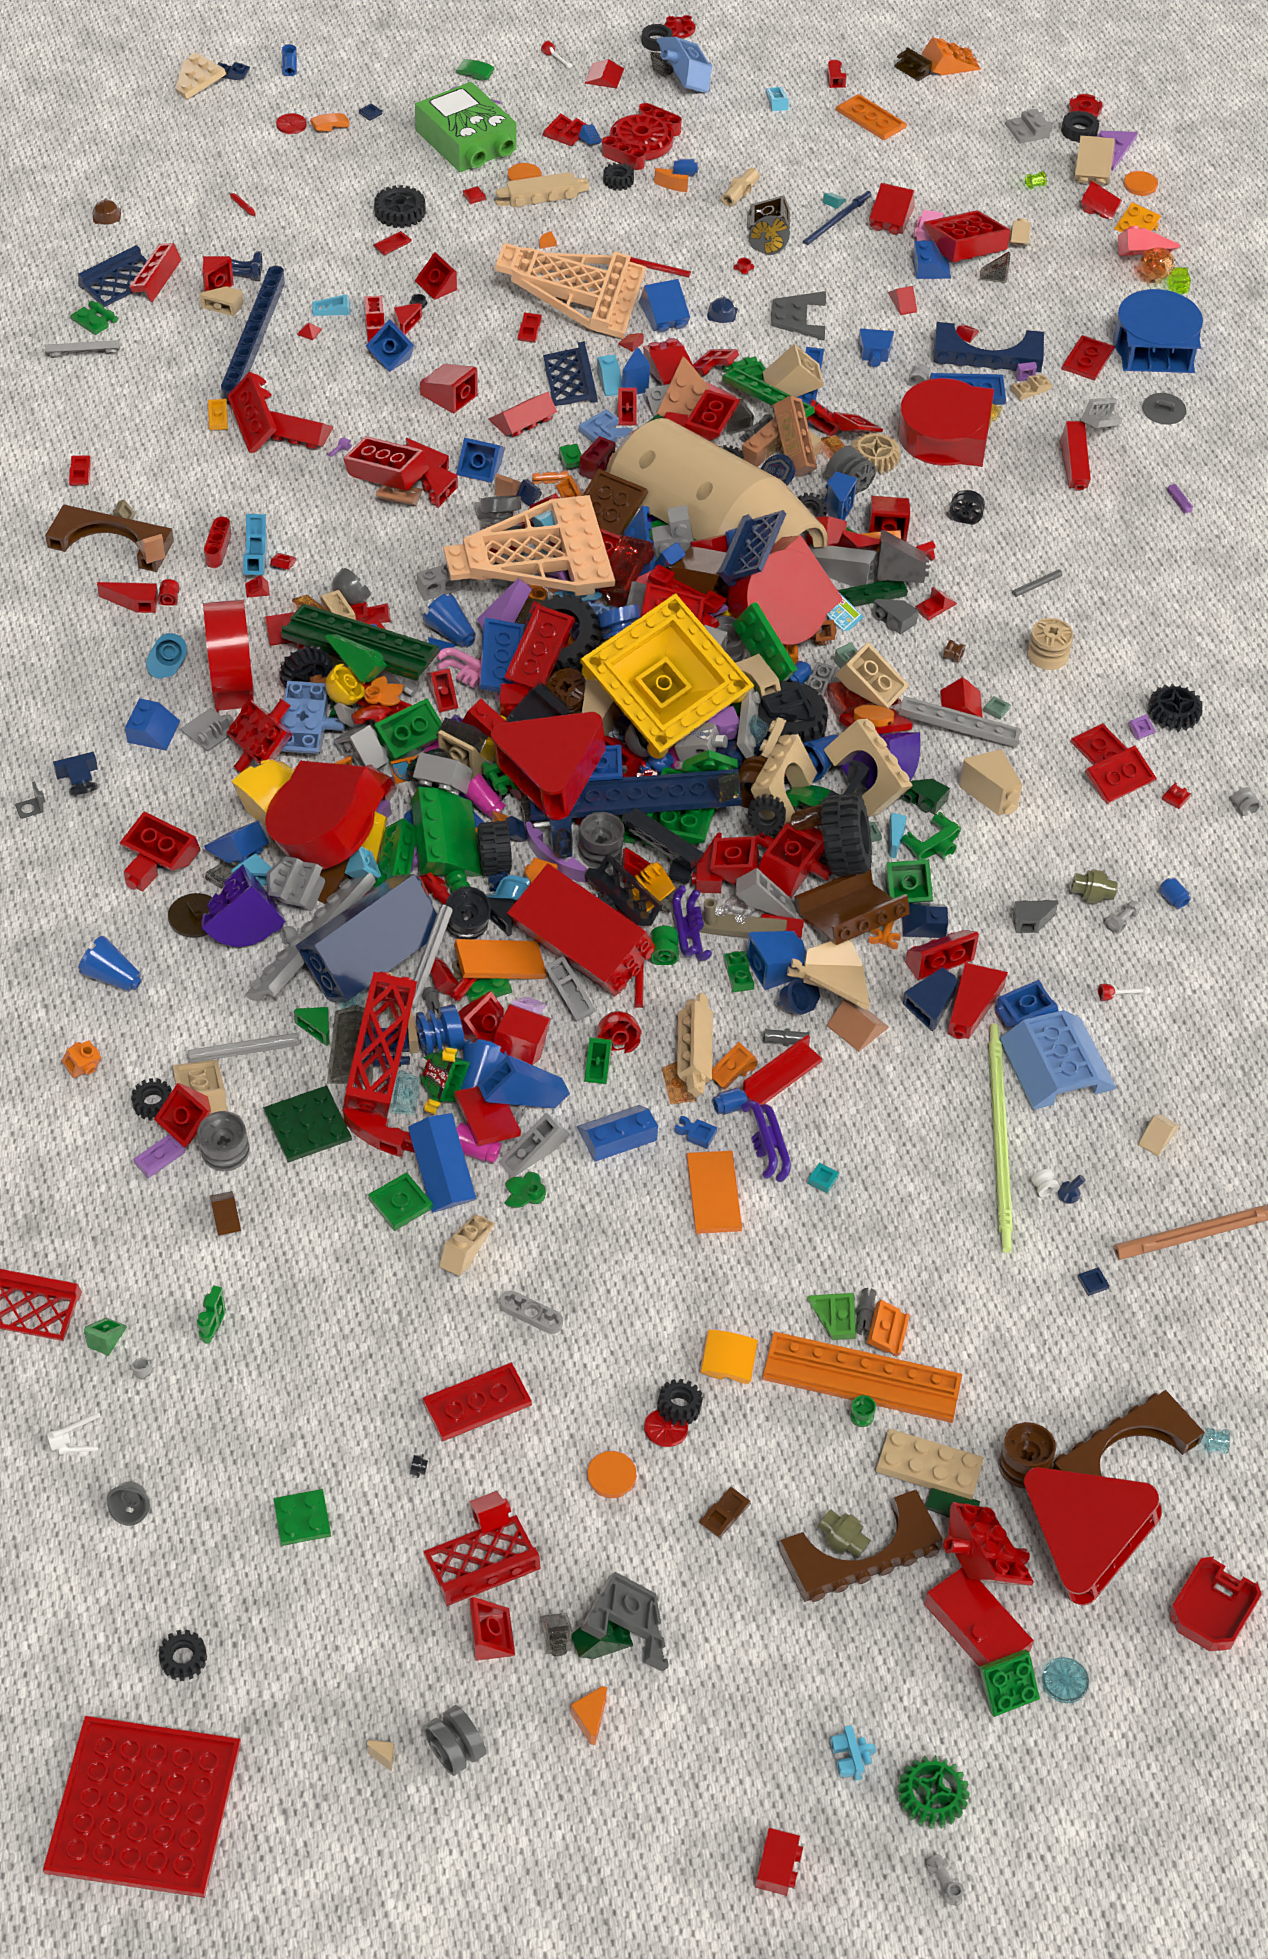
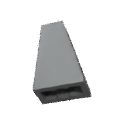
[809,544,877,587]

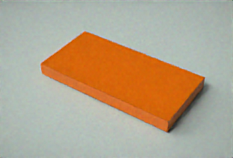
[836,94,907,140]
[454,939,547,979]
[687,1150,742,1234]

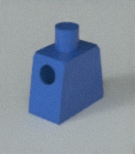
[858,328,894,367]

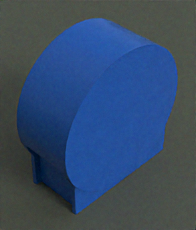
[1113,289,1203,373]

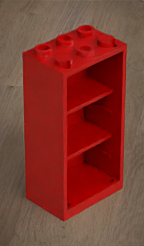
[507,863,656,997]

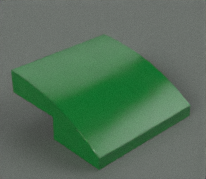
[785,785,835,807]

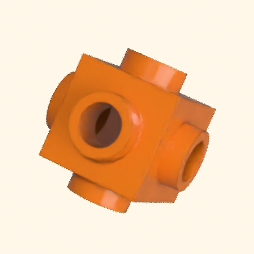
[61,1040,102,1078]

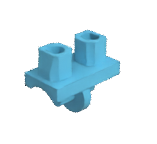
[830,1725,877,1781]

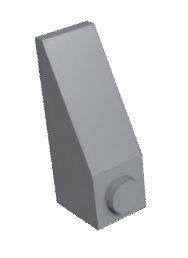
[736,868,796,918]
[499,1113,570,1177]

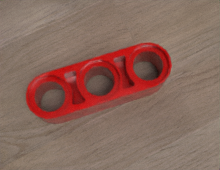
[204,516,232,568]

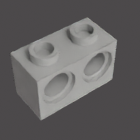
[417,564,461,601]

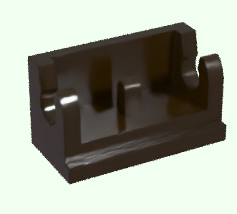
[894,47,932,81]

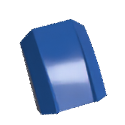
[996,980,1059,1027]

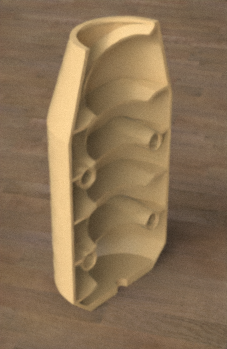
[606,418,827,552]

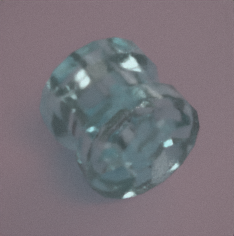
[1206,1428,1230,1454]

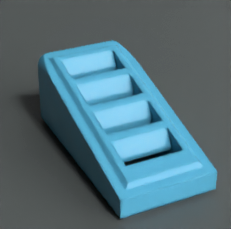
[766,86,789,111]
[312,294,350,316]
[889,813,907,858]

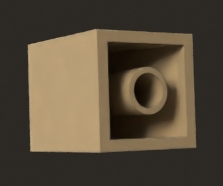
[1075,136,1115,185]
[763,344,824,397]
[582,679,623,736]
[959,749,1022,815]

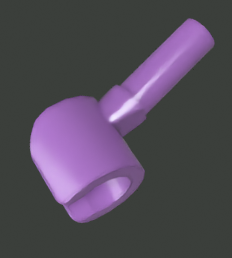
[328,437,352,457]

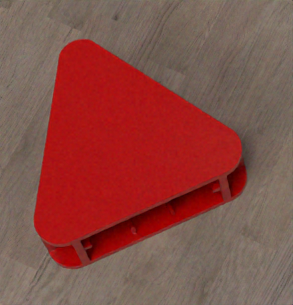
[491,712,606,820]
[1024,1467,1162,1606]

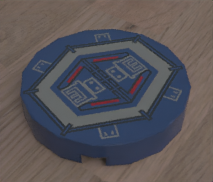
[761,454,796,486]

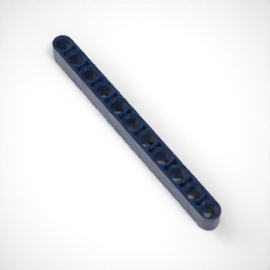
[221,265,285,405]

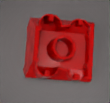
[1081,180,1122,220]

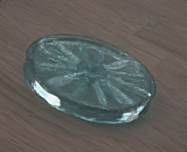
[1042,1657,1089,1703]

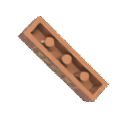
[773,396,817,477]
[742,418,782,467]

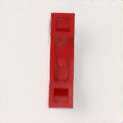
[648,564,727,613]

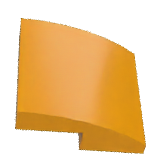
[700,1329,758,1384]

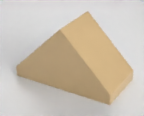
[1138,1114,1180,1156]

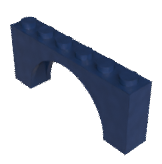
[933,322,1044,373]

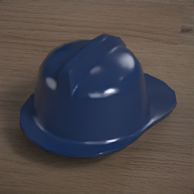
[707,296,738,323]
[776,978,820,1015]

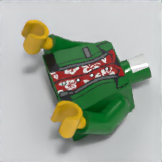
[420,1046,470,1115]

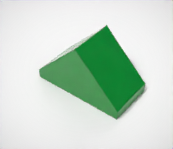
[293,1007,330,1046]
[584,1037,612,1084]
[84,1317,127,1356]

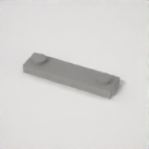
[44,340,120,357]
[737,689,761,758]

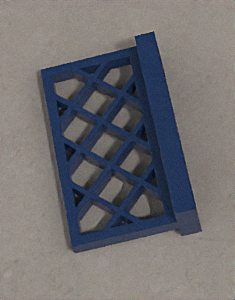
[78,245,147,307]
[543,341,598,406]
[718,510,786,587]

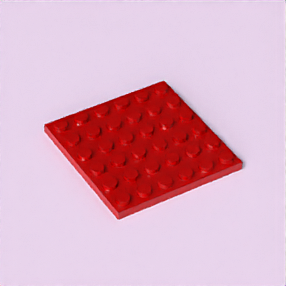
[43,1716,241,1898]

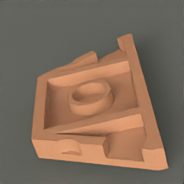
[655,357,709,418]

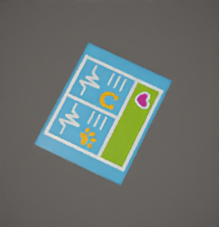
[827,594,864,631]

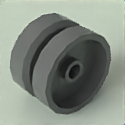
[423,1705,486,1776]

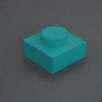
[808,1162,839,1194]

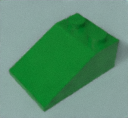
[373,698,448,765]

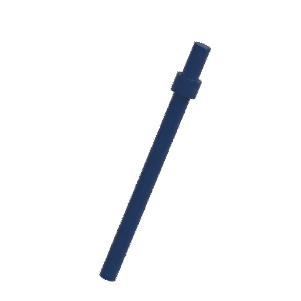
[803,191,872,245]

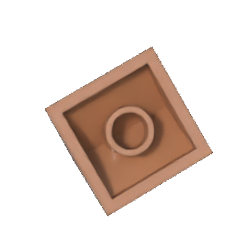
[376,485,423,506]

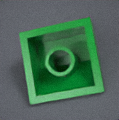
[884,859,933,903]

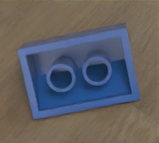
[577,1105,658,1162]

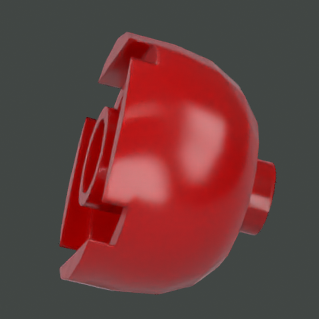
[597,1011,642,1055]

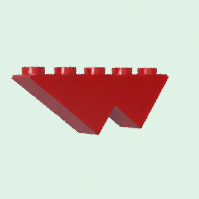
[404,437,458,508]

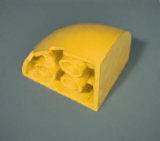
[231,759,294,825]

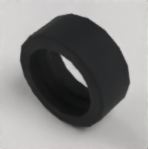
[641,24,672,51]

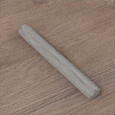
[412,905,452,1008]
[188,1033,299,1063]

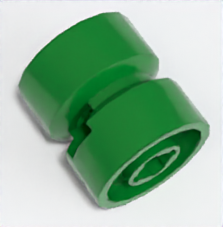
[650,925,679,965]

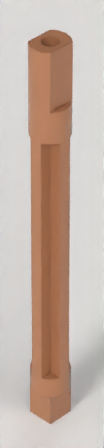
[1114,1204,1268,1260]

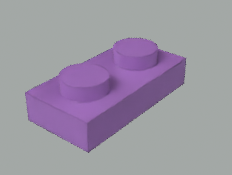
[133,1134,185,1178]

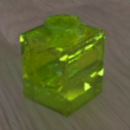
[1167,267,1191,294]

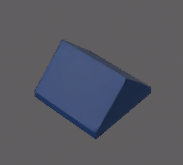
[366,319,415,372]
[622,348,650,395]

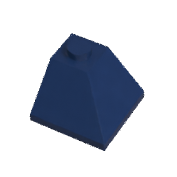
[902,903,948,938]

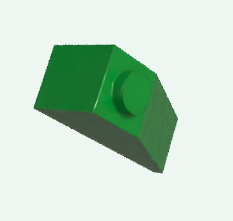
[325,634,387,682]

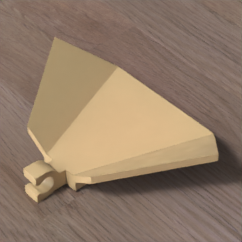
[787,939,870,1010]

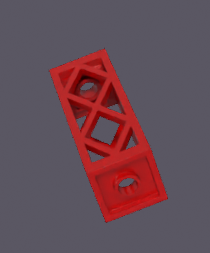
[342,972,417,1118]

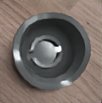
[107,1481,150,1526]

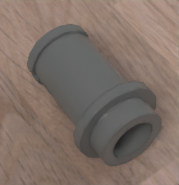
[422,987,441,1015]

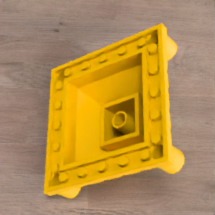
[580,594,754,759]

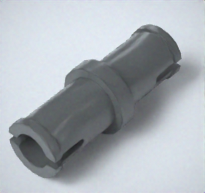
[764,1028,809,1046]
[856,1288,877,1336]

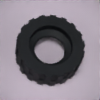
[1061,111,1100,143]

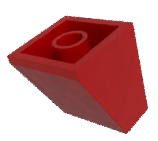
[869,183,915,235]
[420,364,478,414]
[869,495,910,542]

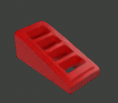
[431,957,459,996]

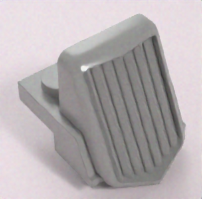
[267,856,325,911]

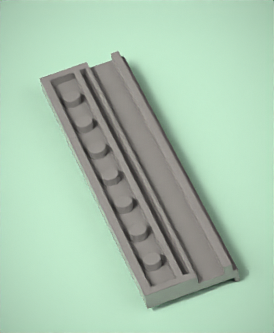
[245,873,376,1000]

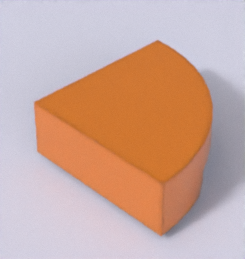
[539,231,557,249]

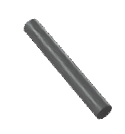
[1012,569,1062,597]

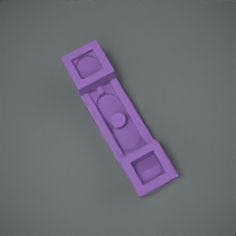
[525,821,588,883]

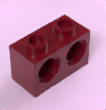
[579,436,616,479]

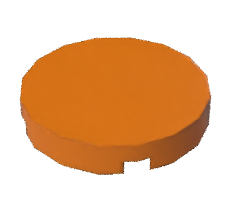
[508,163,542,181]
[1123,171,1158,196]
[853,705,894,727]
[587,1451,637,1498]

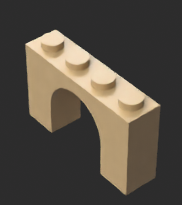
[736,654,781,700]
[824,718,913,817]
[751,734,817,827]

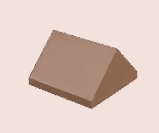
[827,999,889,1052]

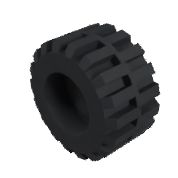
[477,821,512,876]

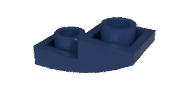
[217,62,250,80]

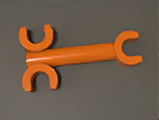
[868,921,901,949]

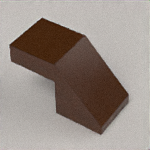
[210,1191,241,1236]

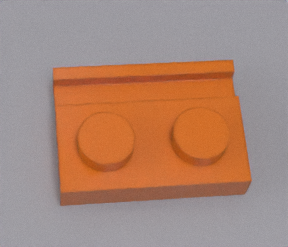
[867,1300,910,1357]

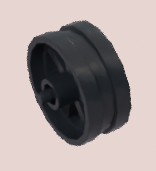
[949,490,985,525]

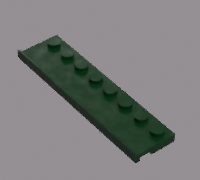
[281,604,440,681]

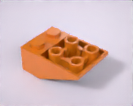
[922,37,981,75]

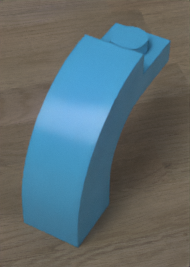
[243,514,267,575]

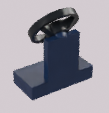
[53,751,98,795]
[550,814,573,859]

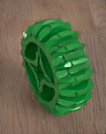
[897,1755,970,1829]

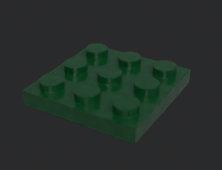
[263,1085,352,1163]

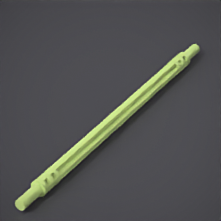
[989,1024,1013,1253]

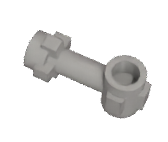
[1105,900,1140,933]
[926,1854,965,1906]

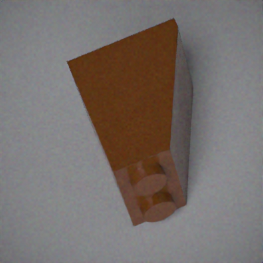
[668,546,726,595]

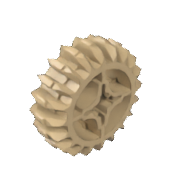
[852,432,901,475]

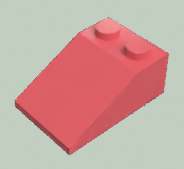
[1118,226,1180,256]

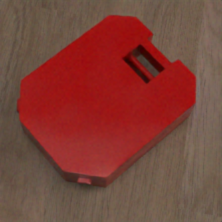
[1169,1556,1262,1651]

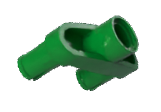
[901,812,961,860]

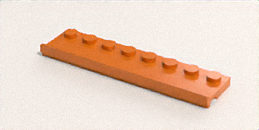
[763,1331,962,1423]

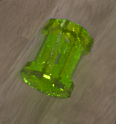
[1025,171,1047,189]

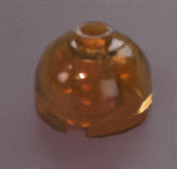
[1140,247,1176,283]

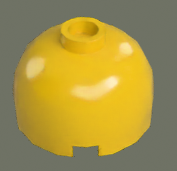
[325,664,366,706]

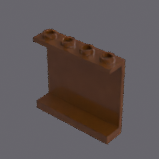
[794,869,910,945]

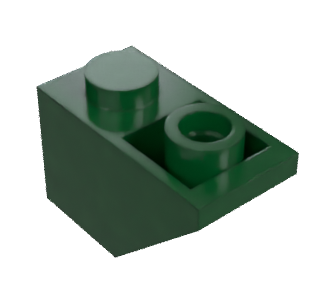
[900,778,950,815]
[571,1621,633,1659]

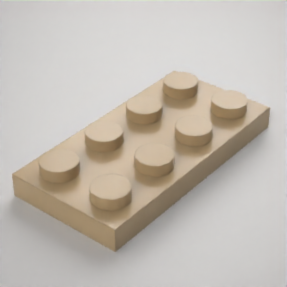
[876,1429,984,1499]

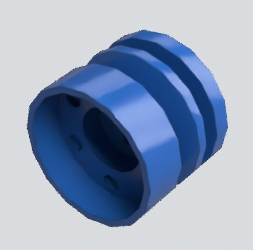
[597,604,641,640]
[416,1004,465,1056]

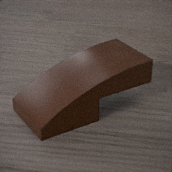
[699,1487,751,1538]

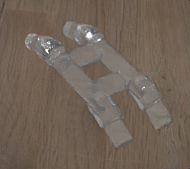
[715,890,757,924]

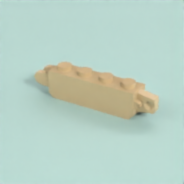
[496,172,589,207]
[677,993,713,1097]

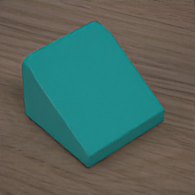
[823,193,846,209]

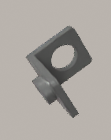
[15,781,46,819]

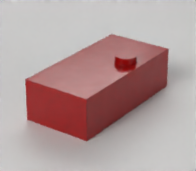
[343,436,429,491]
[924,1567,1034,1667]

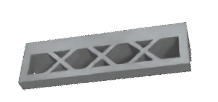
[1081,397,1123,428]

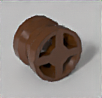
[943,639,966,663]

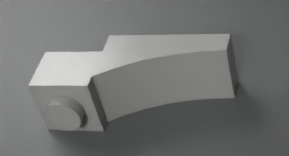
[545,956,596,1022]

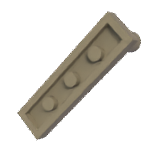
[699,898,787,938]

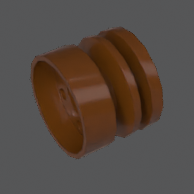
[546,668,586,715]
[738,756,768,808]
[999,1422,1056,1489]

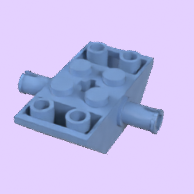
[657,37,712,93]
[280,681,345,754]

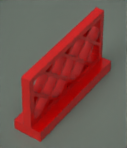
[0,1269,82,1342]
[423,1515,541,1606]

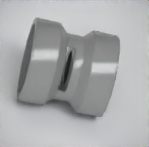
[908,363,930,387]
[1232,787,1261,816]

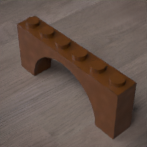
[45,504,174,572]
[1053,1390,1205,1476]
[779,1489,943,1602]

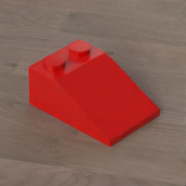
[643,338,695,385]

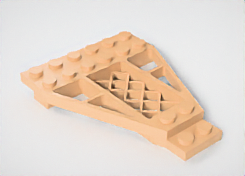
[495,243,646,339]
[443,495,615,596]

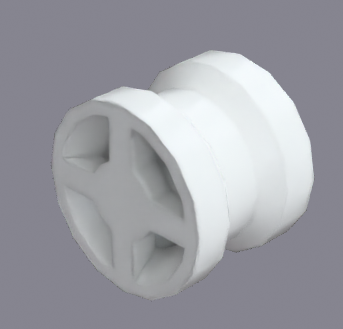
[1032,1169,1060,1197]

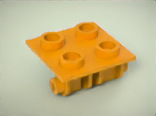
[1114,202,1162,233]
[625,861,676,911]

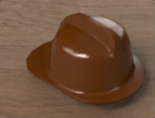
[93,198,121,225]

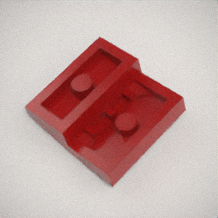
[542,113,587,146]

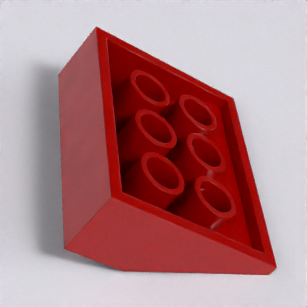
[923,210,1010,262]

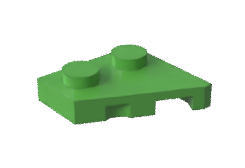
[808,1293,856,1340]

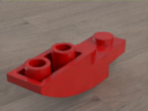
[343,1108,415,1157]

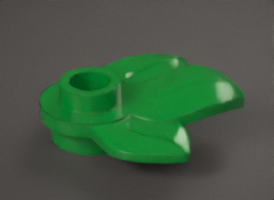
[505,1171,546,1208]

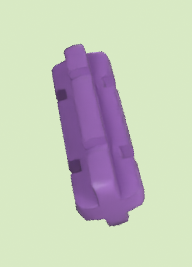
[1167,484,1193,513]

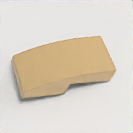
[1010,374,1053,401]

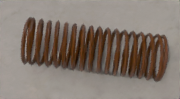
[791,804,822,830]

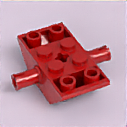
[226,698,293,772]
[756,819,832,898]
[943,1502,1034,1586]

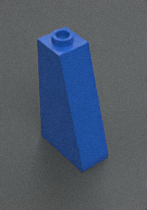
[478,1055,570,1108]

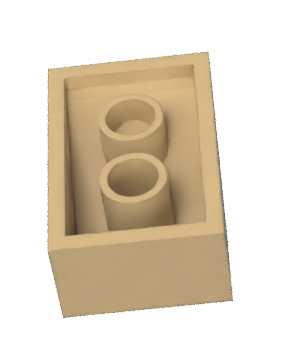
[835,642,910,708]
[438,730,486,781]
[172,1059,227,1115]

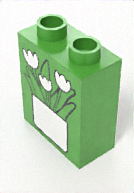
[415,81,517,172]

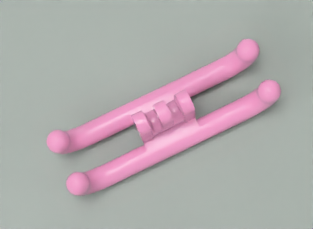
[436,648,501,701]

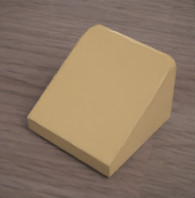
[367,1740,395,1771]

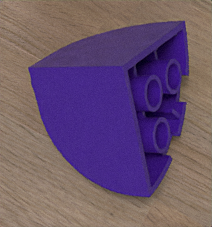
[841,732,921,789]
[201,864,286,947]

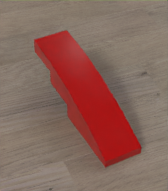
[364,295,385,351]

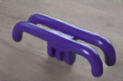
[672,885,712,961]
[741,1100,791,1182]

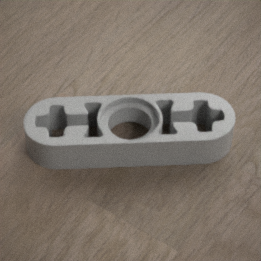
[500,1291,563,1334]

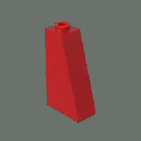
[1060,421,1091,491]
[948,962,1008,1039]

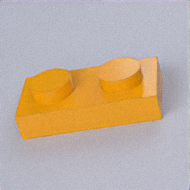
[208,399,228,430]

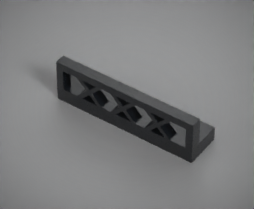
[622,807,704,872]
[585,855,663,926]

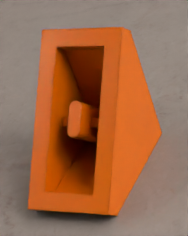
[571,1686,608,1745]

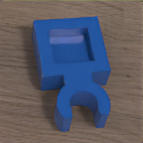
[674,1116,717,1149]

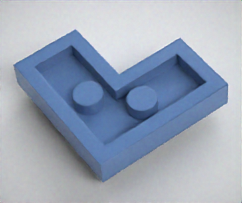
[578,409,619,443]

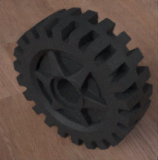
[374,185,426,228]

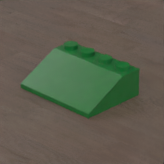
[643,767,716,846]
[411,787,482,877]

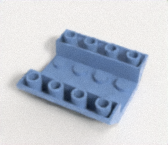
[999,1010,1116,1110]

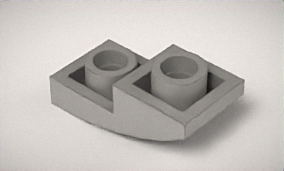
[807,662,836,698]

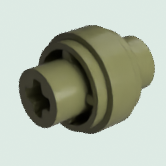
[1071,869,1118,904]
[817,1509,871,1559]

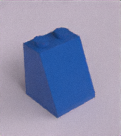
[639,279,690,332]
[746,931,806,990]

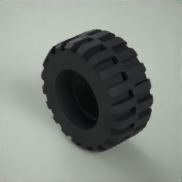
[523,594,604,674]
[757,680,828,743]
[821,792,872,877]

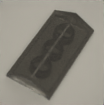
[327,1005,379,1085]

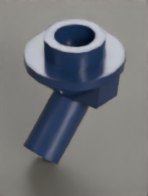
[1058,1174,1086,1204]

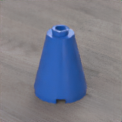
[422,593,476,647]
[803,734,838,782]
[78,936,142,991]
[461,1039,507,1090]

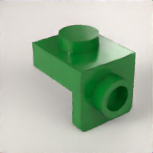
[558,443,582,469]

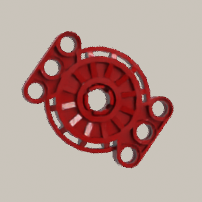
[602,103,682,170]

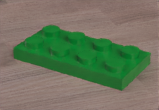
[732,602,798,683]

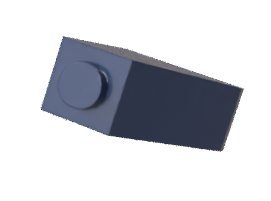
[902,967,958,1031]

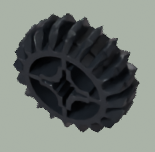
[278,645,333,688]
[1148,683,1203,732]

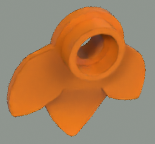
[364,676,403,706]

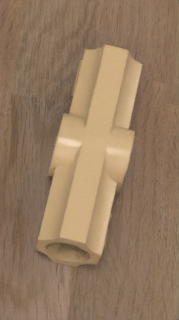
[721,167,760,207]

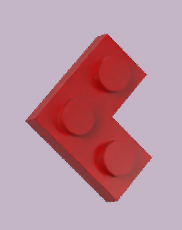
[693,349,739,376]

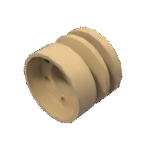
[1028,618,1073,670]

